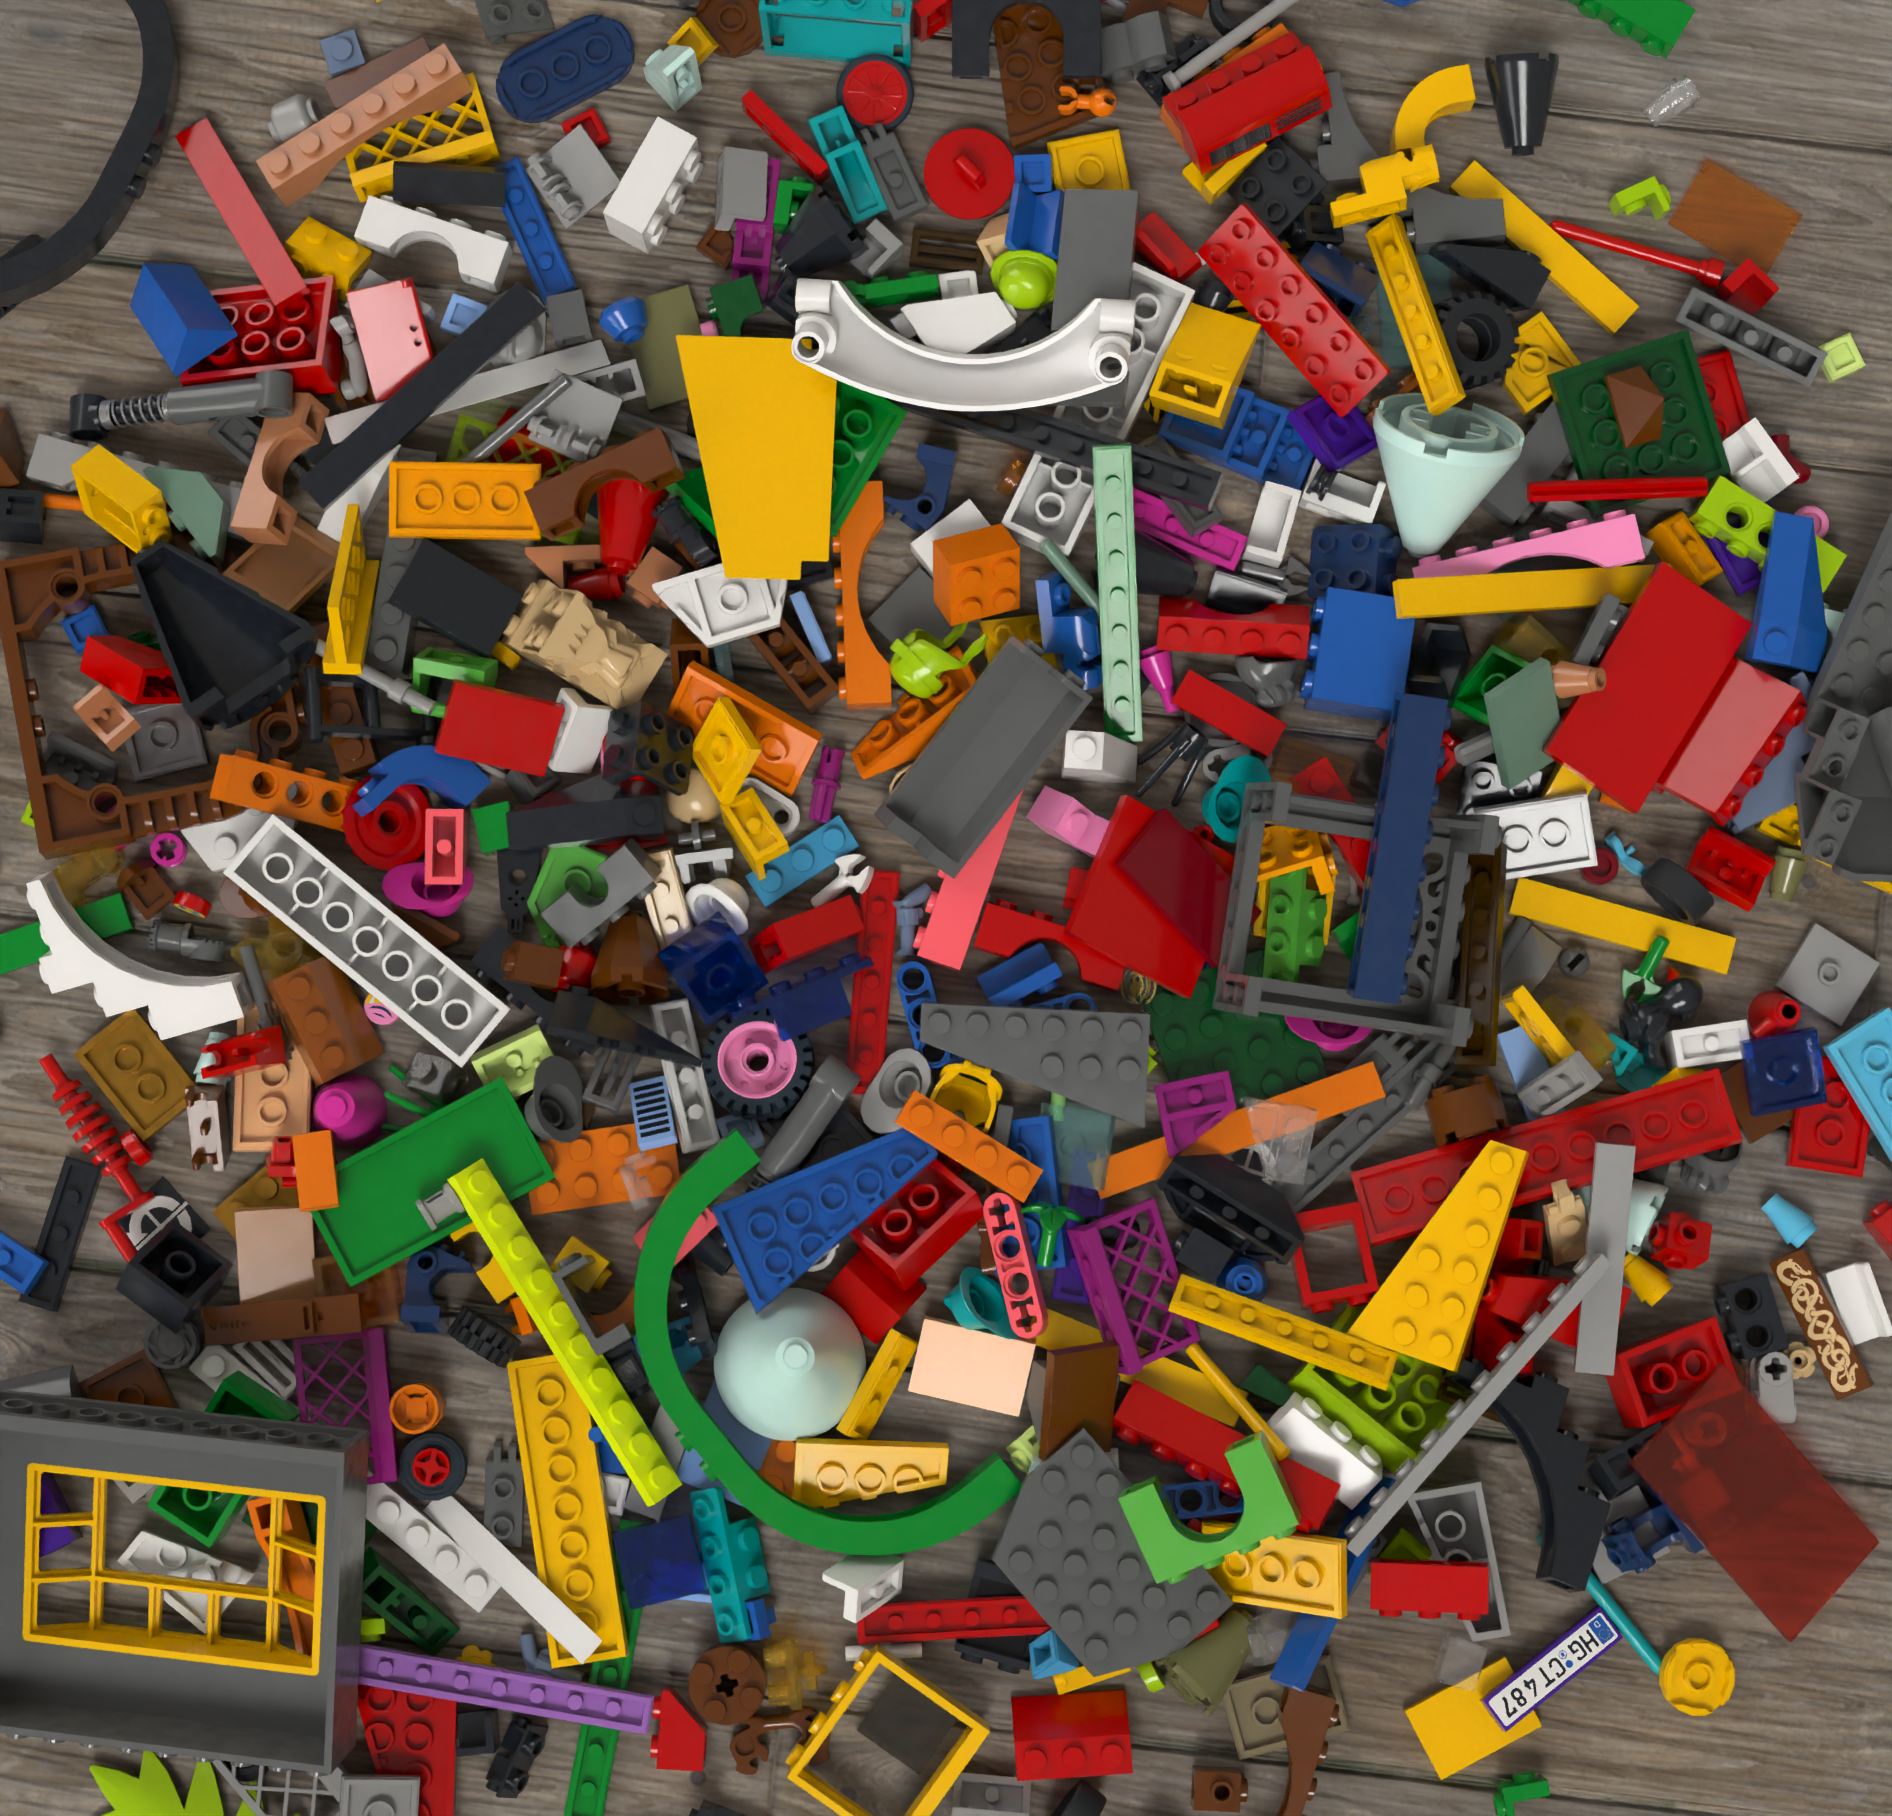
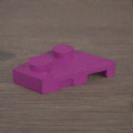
[1154,1070,1236,1159]

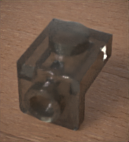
[402,1051,469,1106]

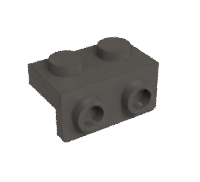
[43,731,118,807]

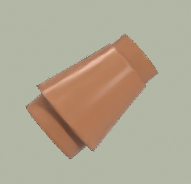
[1551,661,1607,699]

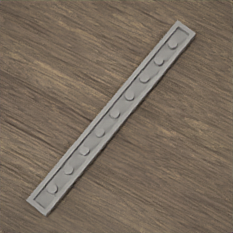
[1343,1252,1613,1557]

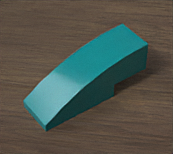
[806,105,888,224]

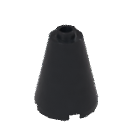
[1485,53,1559,156]
[1090,527,1198,598]

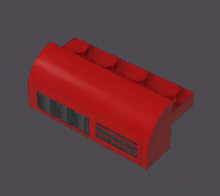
[1162,31,1332,175]

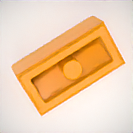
[1645,510,1723,587]

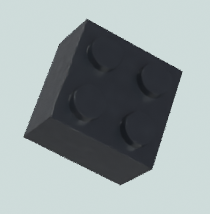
[115,1219,233,1334]

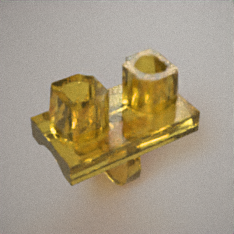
[763,1635,827,1710]

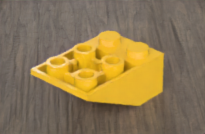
[1149,303,1261,429]

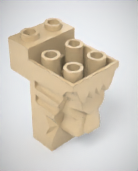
[501,579,668,710]

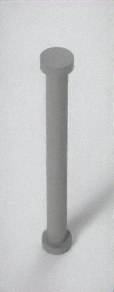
[1163,0,1299,93]

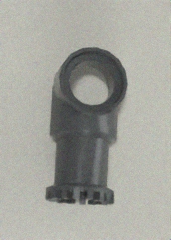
[149,919,226,963]

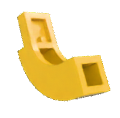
[1390,64,1476,188]

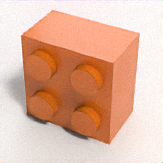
[933,523,1020,626]

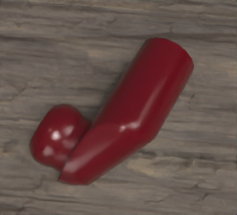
[1771,434,1811,484]

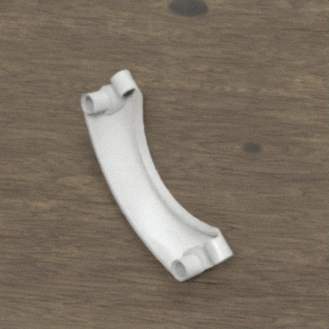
[791,278,1136,412]

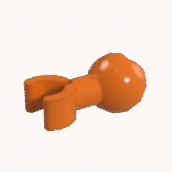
[1058,86,1117,117]

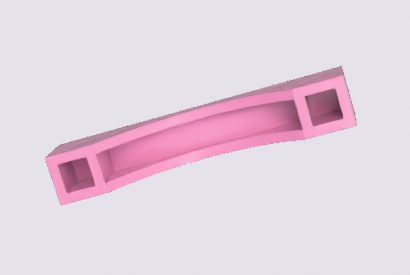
[1412,509,1645,578]

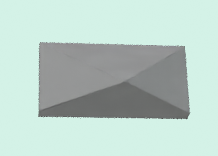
[1500,926,1562,996]

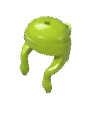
[890,622,988,698]

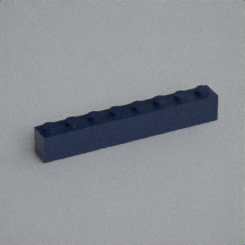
[1347,691,1452,1004]

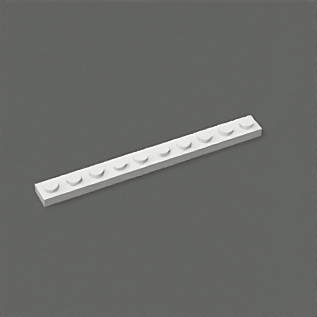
[188,1345,501,1613]

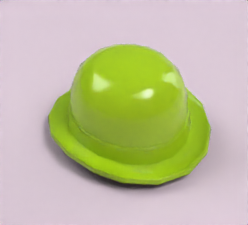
[990,250,1057,310]

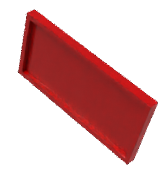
[1542,561,1752,813]

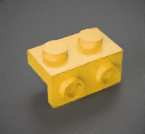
[285,216,372,301]

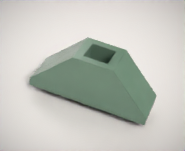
[142,466,231,566]

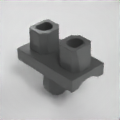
[672,820,734,884]

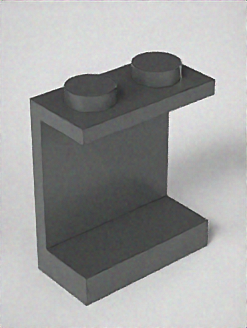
[551,1252,636,1356]

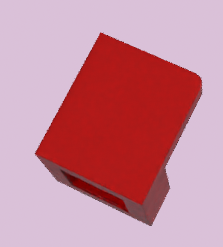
[1714,257,1779,315]

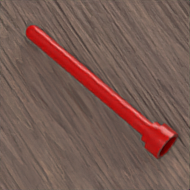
[1549,219,1725,290]

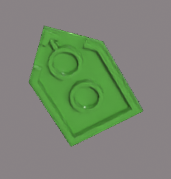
[527,846,609,949]

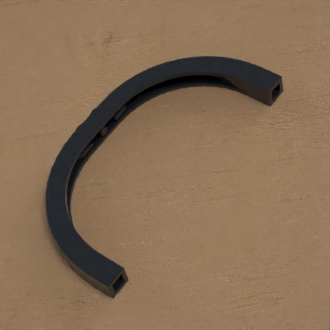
[0,0,179,308]

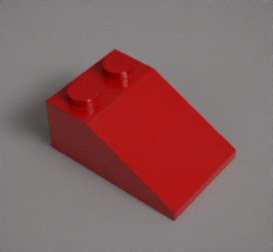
[1605,1316,1742,1428]

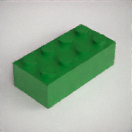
[146,1370,301,1548]

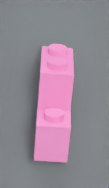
[1026,786,1110,859]

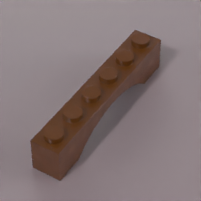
[1276,1684,1340,1816]

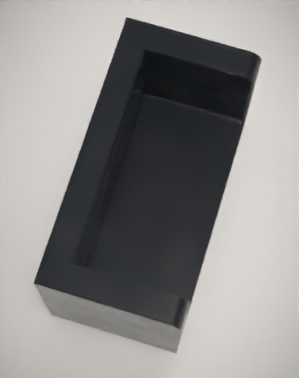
[1406,623,1471,709]

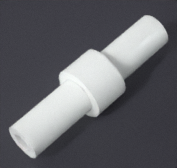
[845,1642,922,1664]

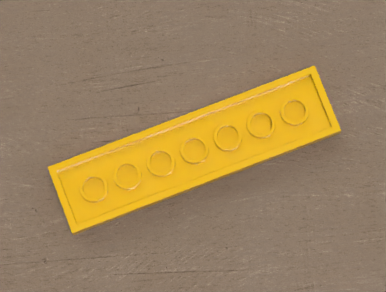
[507,1355,629,1669]

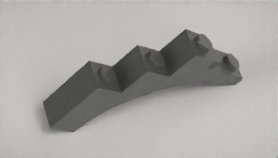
[1310,71,1506,255]

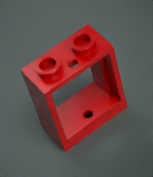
[1291,1201,1379,1314]

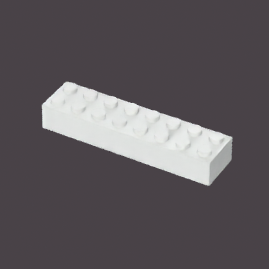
[1001,262,1195,560]
[223,814,510,1068]

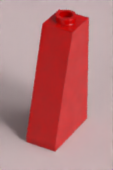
[1478,1271,1632,1349]

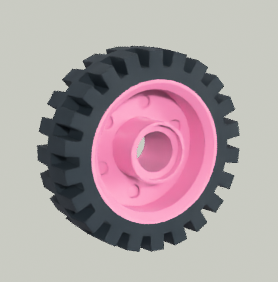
[702,1006,816,1122]

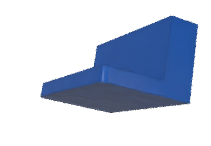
[1005,182,1065,260]

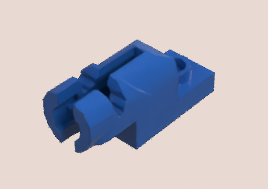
[1035,571,1102,690]

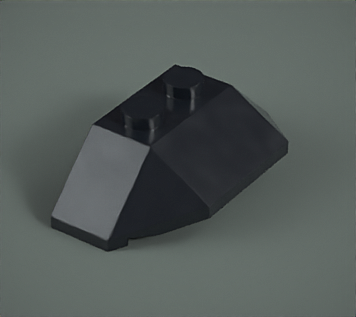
[1157,1154,1305,1265]

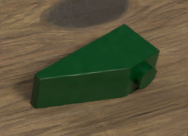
[362,1546,460,1656]

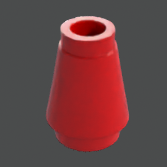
[568,566,626,601]

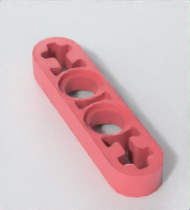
[983,1192,1049,1338]

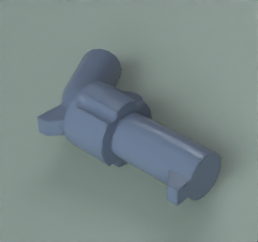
[893,883,932,955]
[519,1634,583,1681]

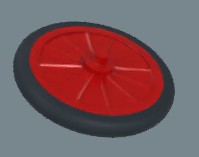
[836,54,914,134]

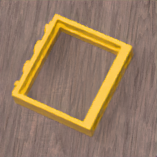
[785,1643,990,1816]

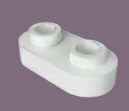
[737,778,800,836]

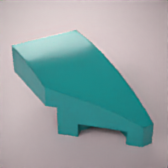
[1607,1033,1669,1093]

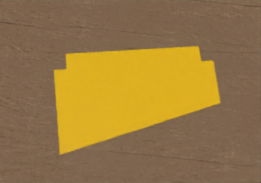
[676,335,837,580]

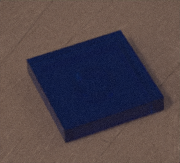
[1739,1027,1828,1117]

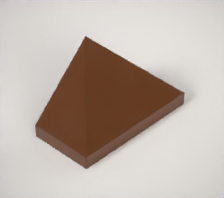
[1604,366,1664,449]
[391,903,466,951]

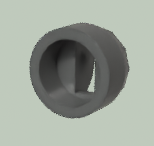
[1558,947,1590,977]

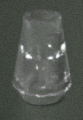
[1643,75,1701,127]

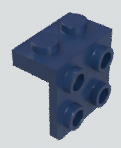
[1307,524,1402,600]

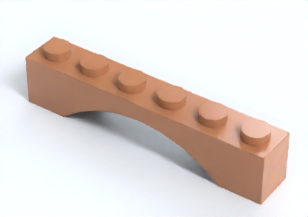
[256,43,473,207]

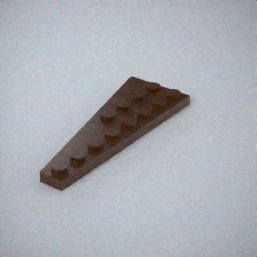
[993,4,1113,150]

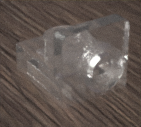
[618,1151,657,1212]

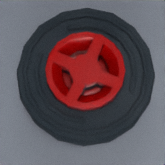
[399,1432,468,1501]

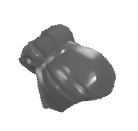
[1235,655,1301,708]
[1680,1143,1743,1194]

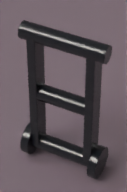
[304,666,442,746]

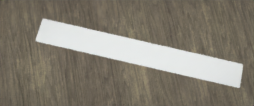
[324,339,611,444]

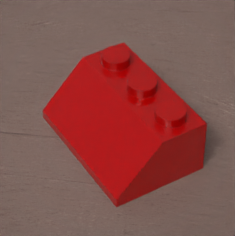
[849,1159,984,1292]
[1011,1689,1133,1781]

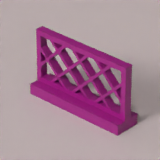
[1067,1198,1200,1375]
[292,1328,401,1485]

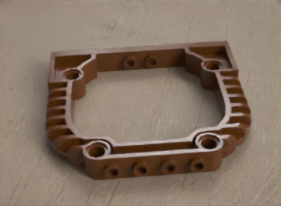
[0,534,307,860]

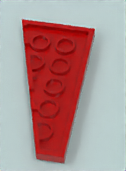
[357,1684,458,1816]

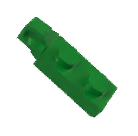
[843,271,939,309]

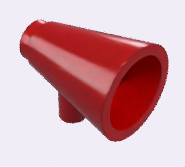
[1748,991,1801,1043]

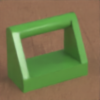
[411,647,498,718]

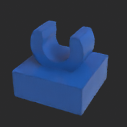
[733,1598,777,1643]

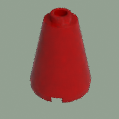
[597,479,670,575]

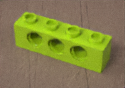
[1688,475,1847,594]

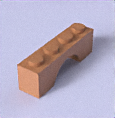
[230,392,330,545]

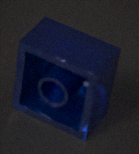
[657,911,769,1026]
[612,1512,708,1610]

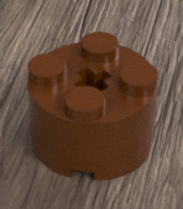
[1424,1075,1510,1148]
[688,1642,768,1725]

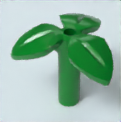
[1021,1202,1086,1267]

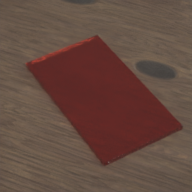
[1629,1363,1879,1642]

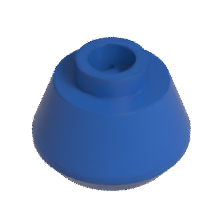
[599,296,648,344]
[1216,1257,1268,1302]

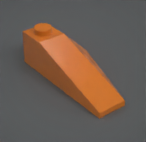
[850,645,980,780]

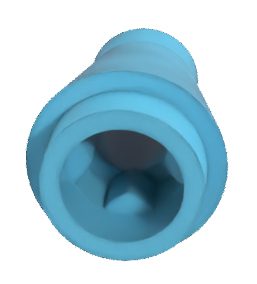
[1761,1193,1819,1249]

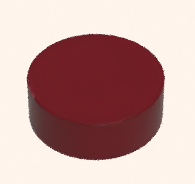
[1579,847,1619,886]

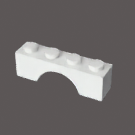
[354,195,513,293]

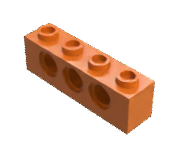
[209,749,359,833]

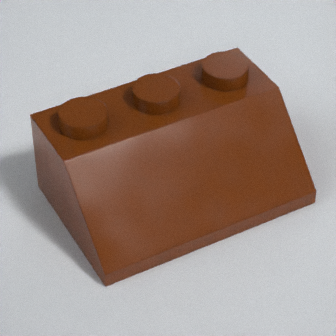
[266,956,385,1086]

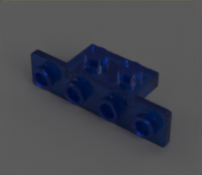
[726,952,874,1042]

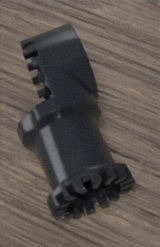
[651,495,720,567]

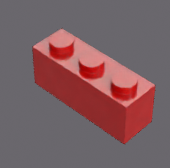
[1370,1557,1490,1621]

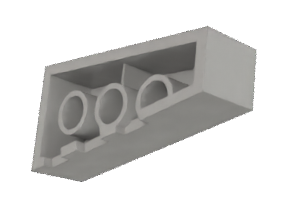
[1407,1478,1511,1642]

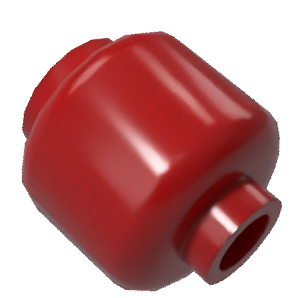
[551,941,597,994]

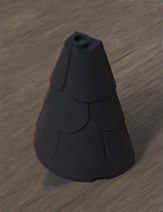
[130,540,318,731]

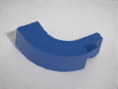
[352,745,491,817]

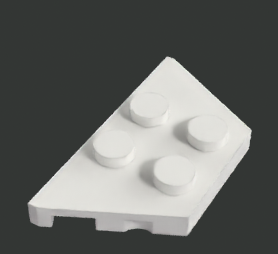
[652,563,788,648]
[180,782,298,872]

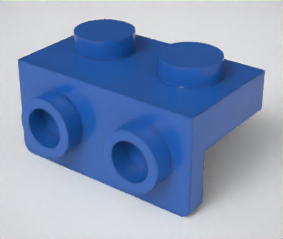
[977,943,1063,1006]

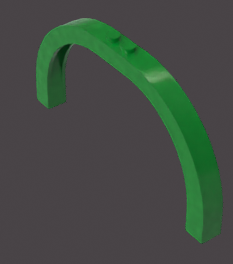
[633,1127,1022,1556]

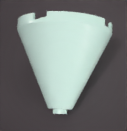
[1373,393,1525,558]
[714,1288,866,1441]

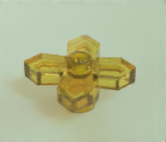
[231,915,324,997]

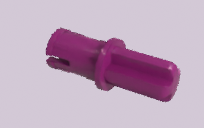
[808,747,845,823]

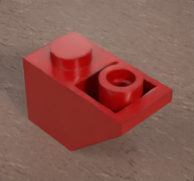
[650,1686,708,1772]

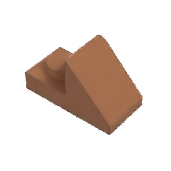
[525,544,604,589]

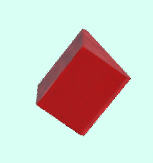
[821,1249,927,1345]

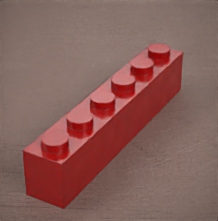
[1113,1379,1341,1535]

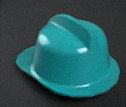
[1201,755,1271,843]
[943,1266,1026,1339]

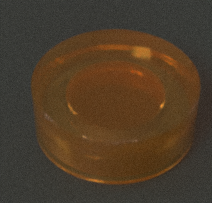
[996,458,1027,497]

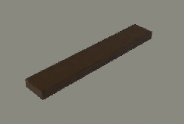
[1455,842,1507,1068]

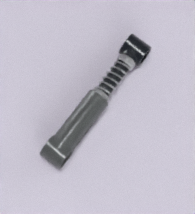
[69,370,293,441]
[691,1055,862,1277]

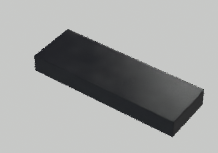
[393,161,506,208]

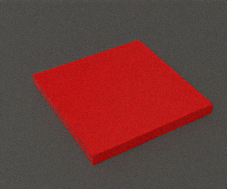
[1063,795,1235,998]

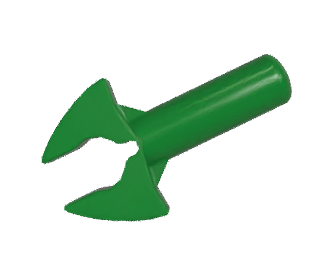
[1621,935,1670,1003]

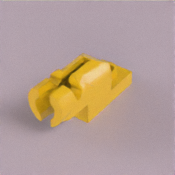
[1330,144,1440,229]

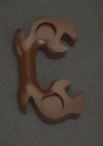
[730,1706,831,1775]

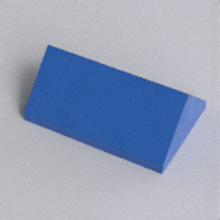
[130,263,238,377]

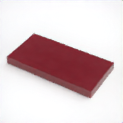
[1115,809,1262,968]

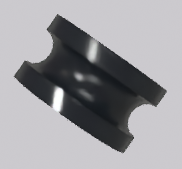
[1306,463,1338,501]

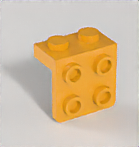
[1257,825,1338,895]

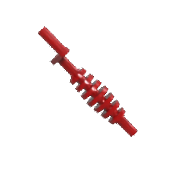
[39,1053,156,1263]

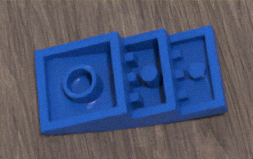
[1158,387,1316,490]

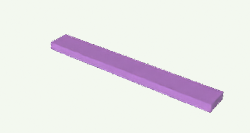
[358,1643,655,1735]

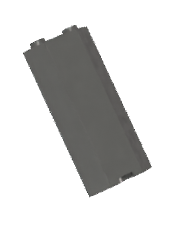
[874,635,1093,879]

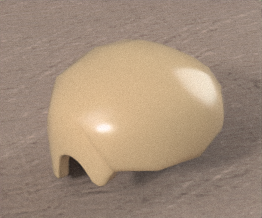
[665,768,721,824]

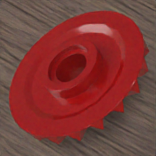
[340,775,430,870]

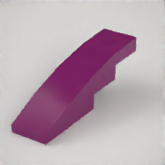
[731,158,781,313]

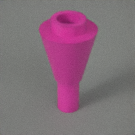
[1139,645,1179,714]

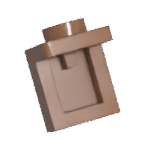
[73,684,141,752]

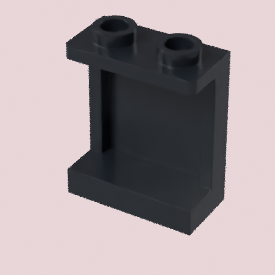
[954,1557,1037,1674]

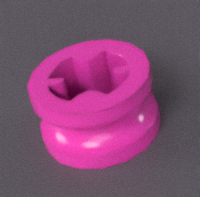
[150,833,187,868]

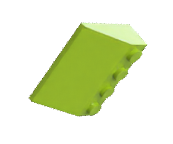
[1286,1303,1470,1474]

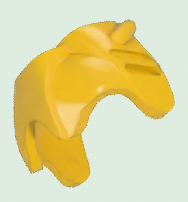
[930,1059,1003,1133]

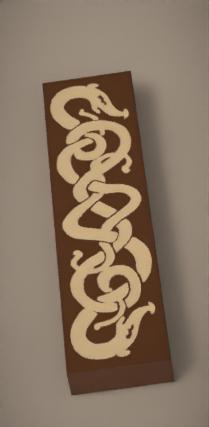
[1769,1246,1874,1400]

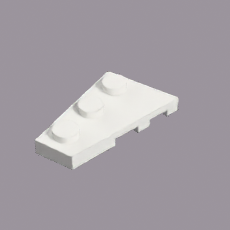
[117,1530,257,1634]

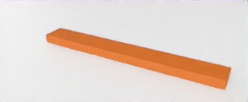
[1088,1061,1386,1200]

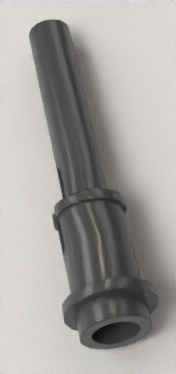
[239,945,294,1062]

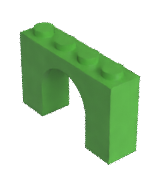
[1118,1430,1302,1584]

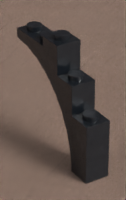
[1444,1357,1611,1593]

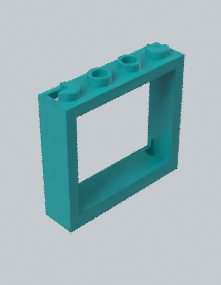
[759,0,914,68]

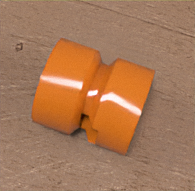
[389,1382,446,1434]

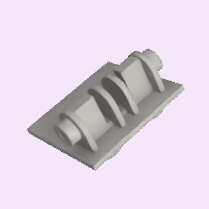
[525,124,621,229]
[527,369,624,461]

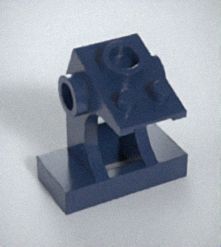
[883,443,959,532]
[400,1241,475,1334]
[1601,1477,1708,1574]

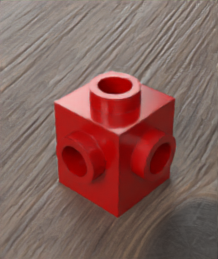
[1648,1211,1712,1270]

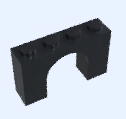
[952,0,1101,79]

